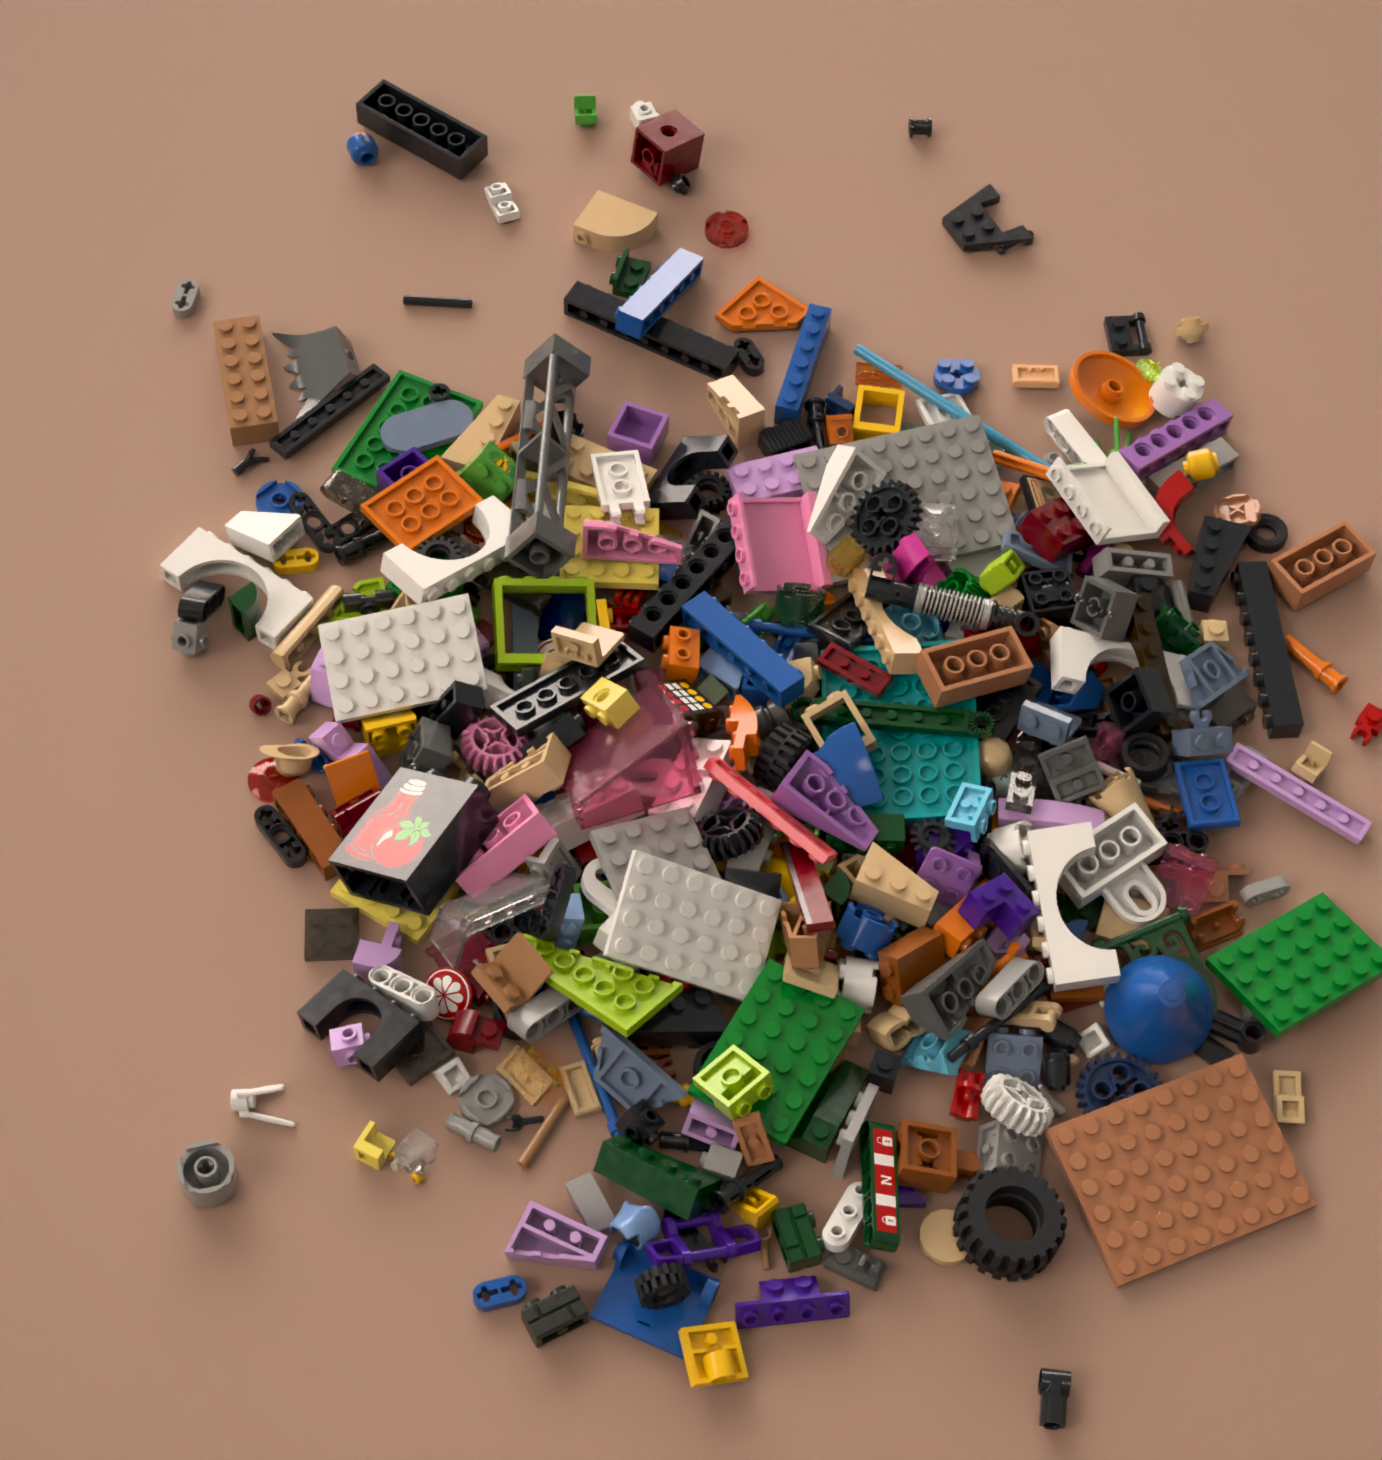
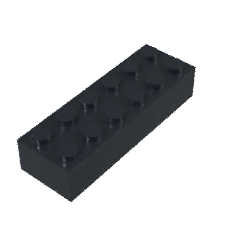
[356,79,488,180]

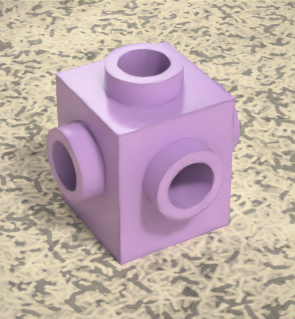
[329,1023,371,1068]

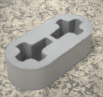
[172,279,200,319]
[1240,875,1290,907]

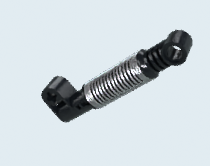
[864,552,1040,637]

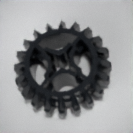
[696,804,764,862]

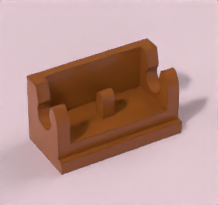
[1186,900,1245,953]

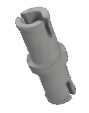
[445,1112,503,1152]

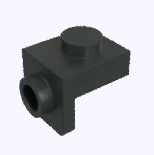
[516,665,541,689]

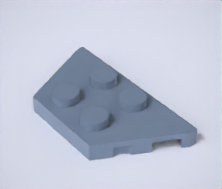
[1179,640,1252,711]
[593,1023,688,1110]

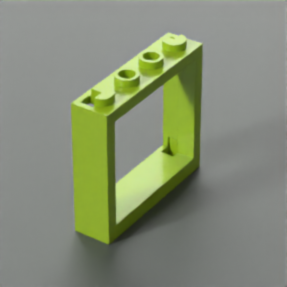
[491,576,597,672]

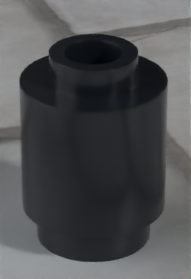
[1040,1019,1083,1054]
[1043,1048,1071,1091]

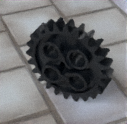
[849,479,924,557]

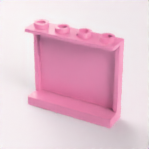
[727,492,833,594]

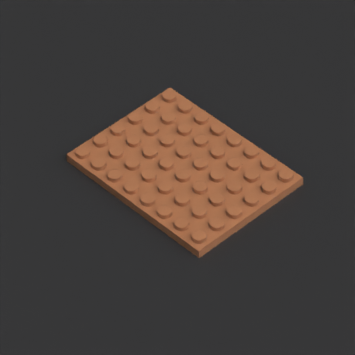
[1044,1053,1318,1288]

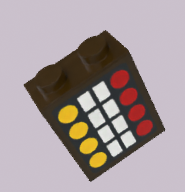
[640,679,722,737]

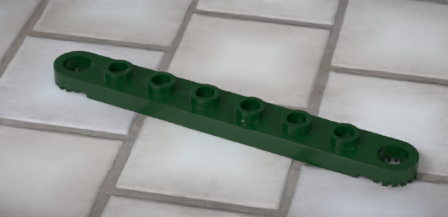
[791,696,995,739]

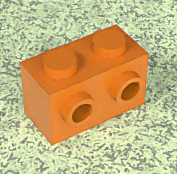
[661,625,700,684]

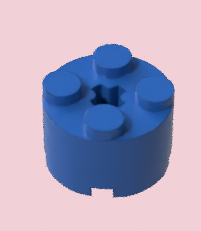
[836,902,898,961]

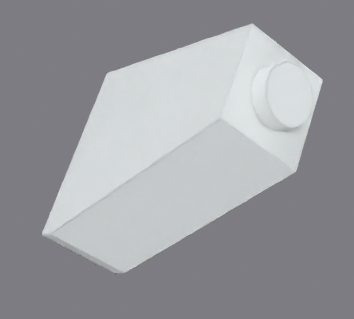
[225,511,305,563]

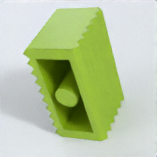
[979,549,1026,596]

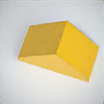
[731,1187,779,1232]

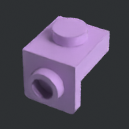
[985,925,1031,959]

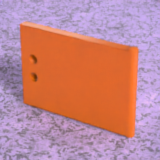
[323,750,382,807]

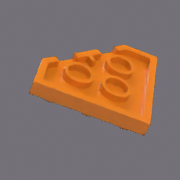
[715,276,808,332]

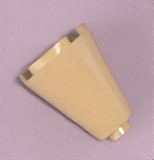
[1088,767,1156,826]

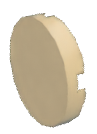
[918,1209,967,1266]

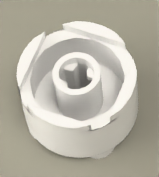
[1149,362,1205,419]
[987,820,1033,875]
[836,956,879,1014]

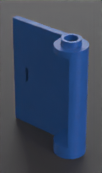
[590,1239,721,1360]

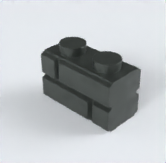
[521,1285,589,1348]

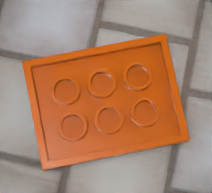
[360,455,484,552]

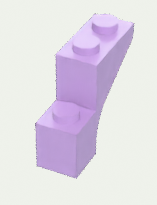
[308,722,392,790]

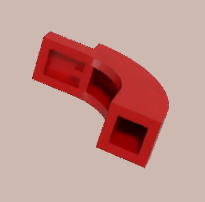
[1155,469,1196,559]

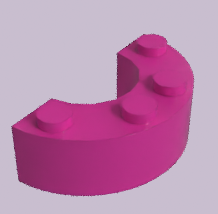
[885,532,946,588]

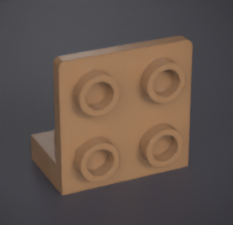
[471,932,553,1014]

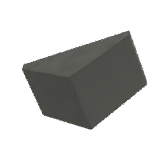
[682,509,722,556]

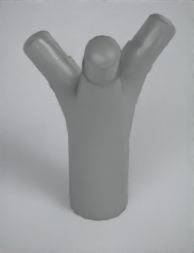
[1038,1084,1066,1118]

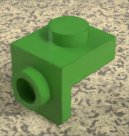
[574,94,597,127]

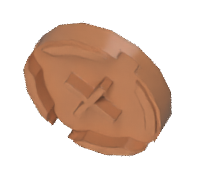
[1213,494,1262,527]

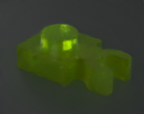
[1135,358,1163,381]

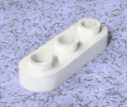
[822,1182,863,1253]

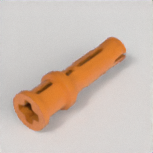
[1284,634,1348,694]

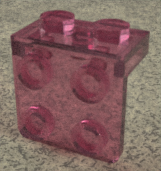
[1155,843,1219,917]

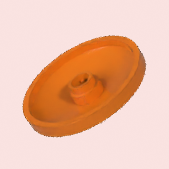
[1069,350,1155,428]

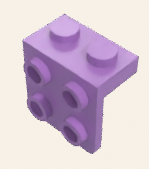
[917,847,983,909]

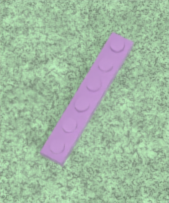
[1225,742,1372,845]

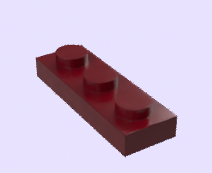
[817,642,894,699]

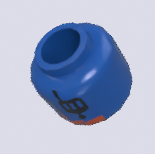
[346,132,379,165]

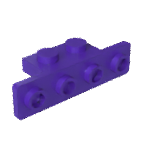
[734,1275,850,1329]

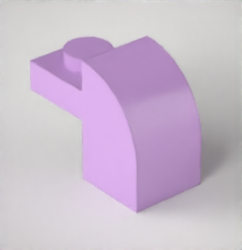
[352,921,404,978]

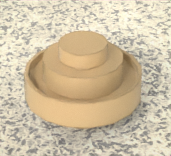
[1174,317,1209,343]

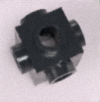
[615,1098,666,1146]

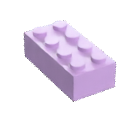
[725,446,818,499]

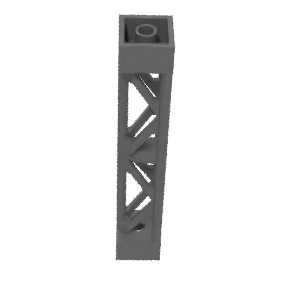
[504,333,591,579]

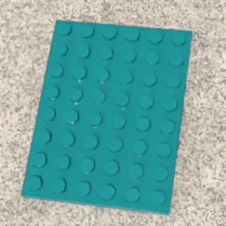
[821,639,981,824]

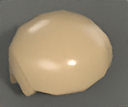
[978,737,1013,778]

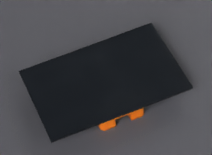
[1194,1035,1235,1065]

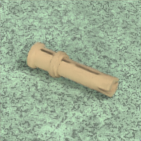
[274,672,311,724]

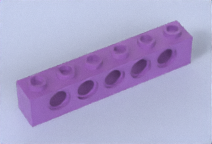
[1119,398,1233,481]

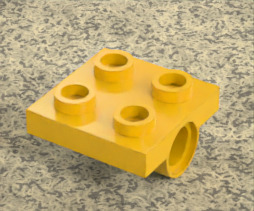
[678,1321,749,1388]

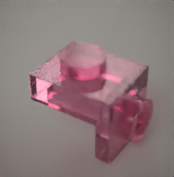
[1089,721,1125,762]

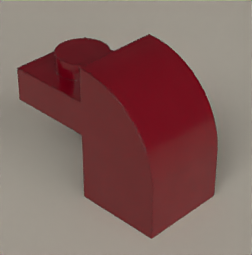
[446,1009,507,1054]

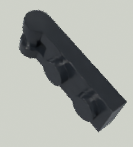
[974,838,1034,897]

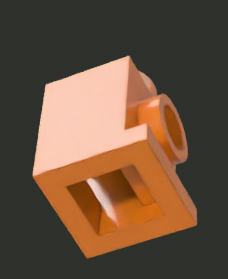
[826,414,853,446]

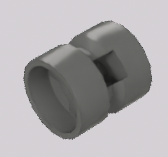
[753,699,794,740]

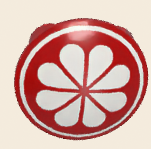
[425,966,475,1021]

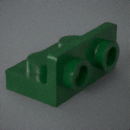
[609,248,651,298]
[1155,603,1202,656]

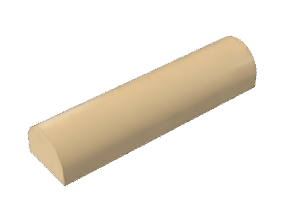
[270,585,344,671]

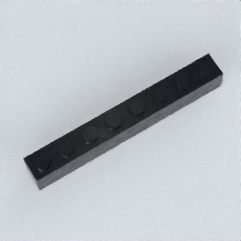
[564,281,739,380]
[1230,561,1304,739]

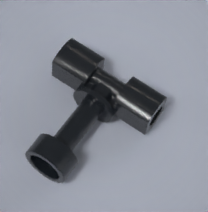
[342,589,394,615]

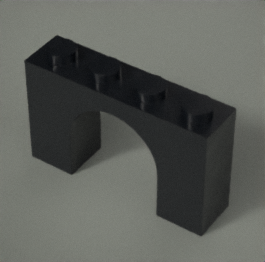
[648,434,739,520]
[297,968,425,1082]

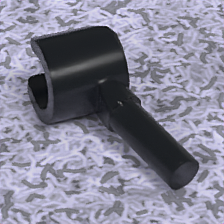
[503,1114,544,1132]

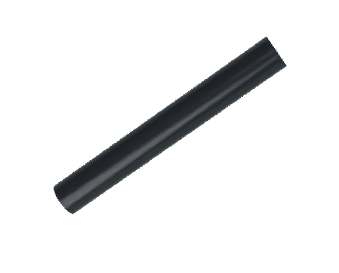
[403,295,473,308]

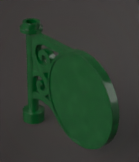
[1090,905,1218,1019]

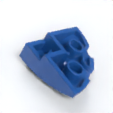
[813,722,884,807]

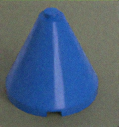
[1103,955,1214,1064]

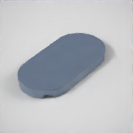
[381,400,473,455]

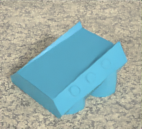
[884,605,944,642]
[901,1028,973,1075]

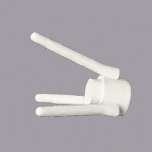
[230,1084,296,1127]

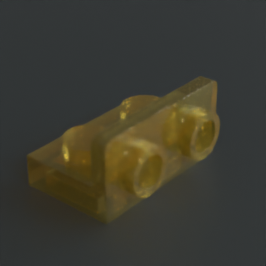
[496,1044,563,1107]

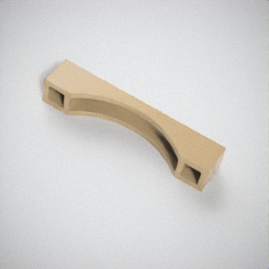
[848,568,922,674]

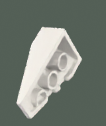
[807,445,887,544]

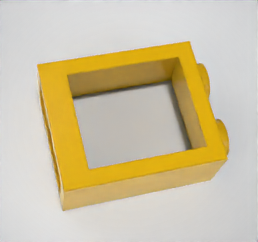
[853,385,905,442]

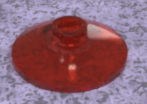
[248,757,300,803]

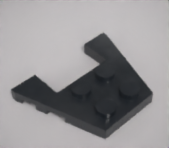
[942,184,1033,252]

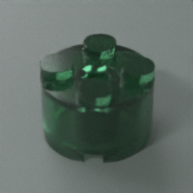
[773,582,826,627]

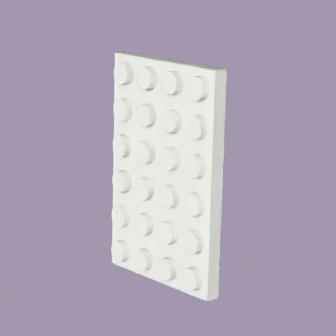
[318,593,489,723]
[603,850,782,1002]

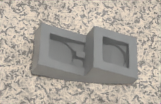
[564,1172,615,1232]

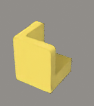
[353,1120,396,1170]

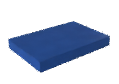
[1172,757,1241,831]

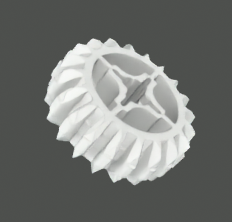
[980,1073,1054,1137]

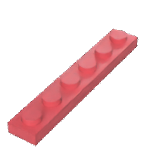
[703,757,838,864]

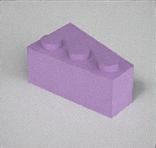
[504,1200,609,1270]

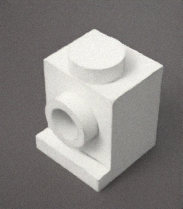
[630,101,660,130]

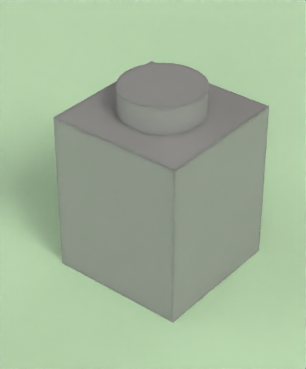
[699,1143,743,1186]

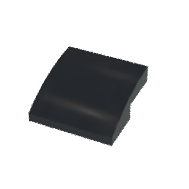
[723,867,782,927]

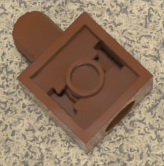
[896,1119,980,1194]

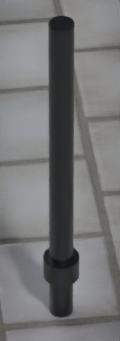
[946,978,1053,1063]

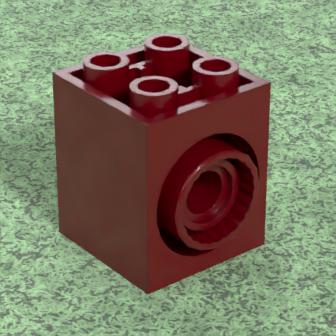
[631,109,705,186]

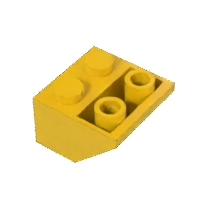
[361,709,417,757]

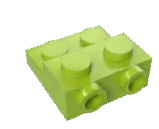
[692,1044,774,1121]

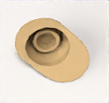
[259,743,320,777]

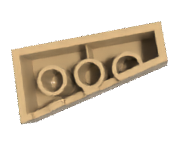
[440,394,521,472]

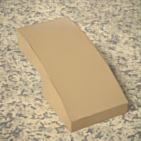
[1271,1070,1305,1125]

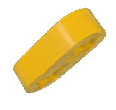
[272,548,320,575]

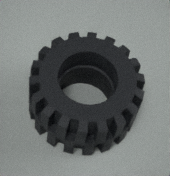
[753,722,815,790]

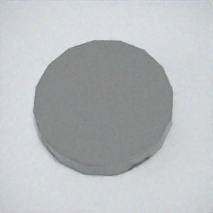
[459,1074,514,1128]

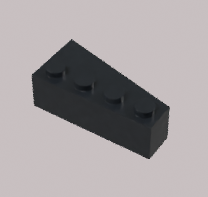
[1187,516,1252,613]
[603,988,727,1049]

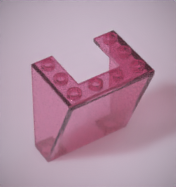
[556,682,703,830]

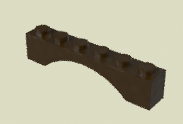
[1125,593,1182,743]

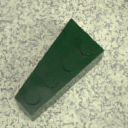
[593,1135,724,1221]

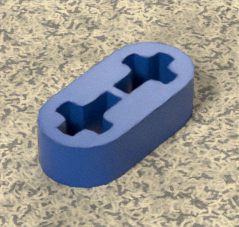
[473,1275,527,1312]

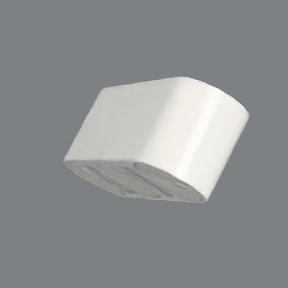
[368,965,440,1021]

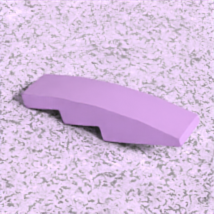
[998,798,1105,830]

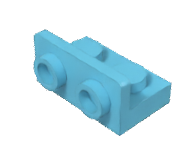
[944,782,997,843]

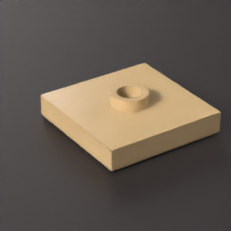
[783,951,839,999]

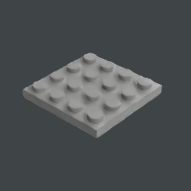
[588,807,721,902]

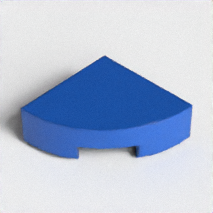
[1065,919,1088,942]

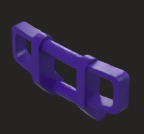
[645,1209,761,1267]

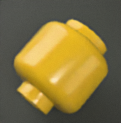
[1182,448,1219,482]

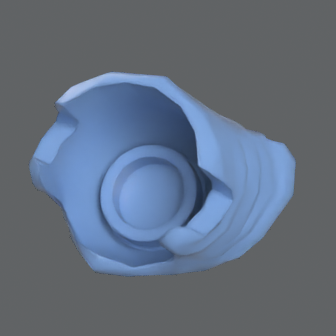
[610,1200,661,1250]

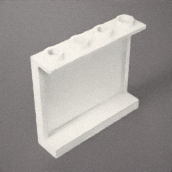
[1046,451,1170,545]

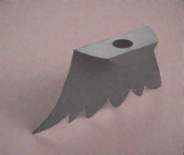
[272,326,360,419]

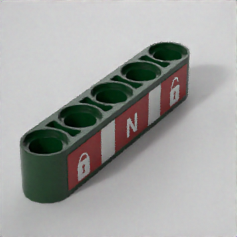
[860,1120,900,1253]

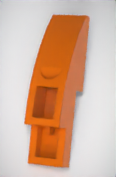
[726,695,760,771]

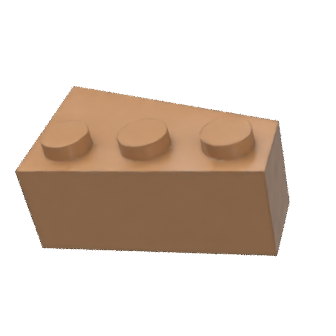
[779,902,834,970]

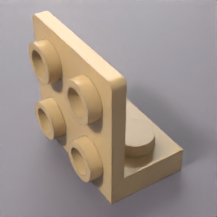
[551,622,625,667]

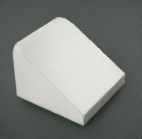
[1079,1022,1115,1060]
[432,1057,471,1095]

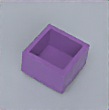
[607,401,669,467]

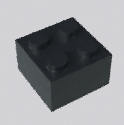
[1103,667,1175,737]

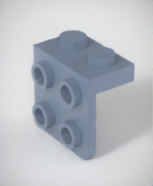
[1017,700,1082,746]
[984,1026,1043,1090]

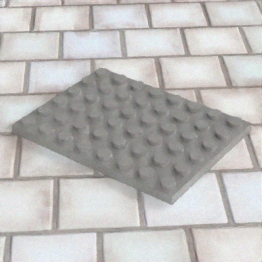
[793,414,1016,587]

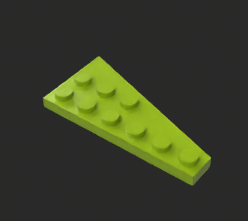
[523,933,683,1038]

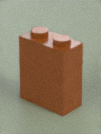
[878,926,945,1007]

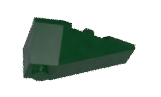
[786,1060,869,1163]

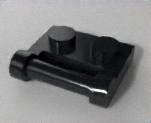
[1103,312,1152,357]

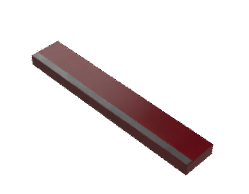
[781,842,835,933]

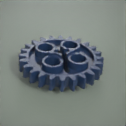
[1075,1052,1164,1115]

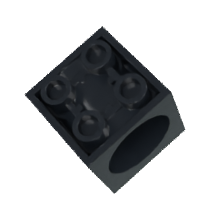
[1016,566,1079,629]

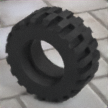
[952,1166,1067,1282]

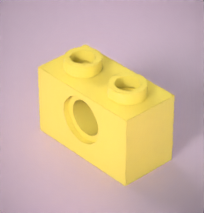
[580,677,640,729]

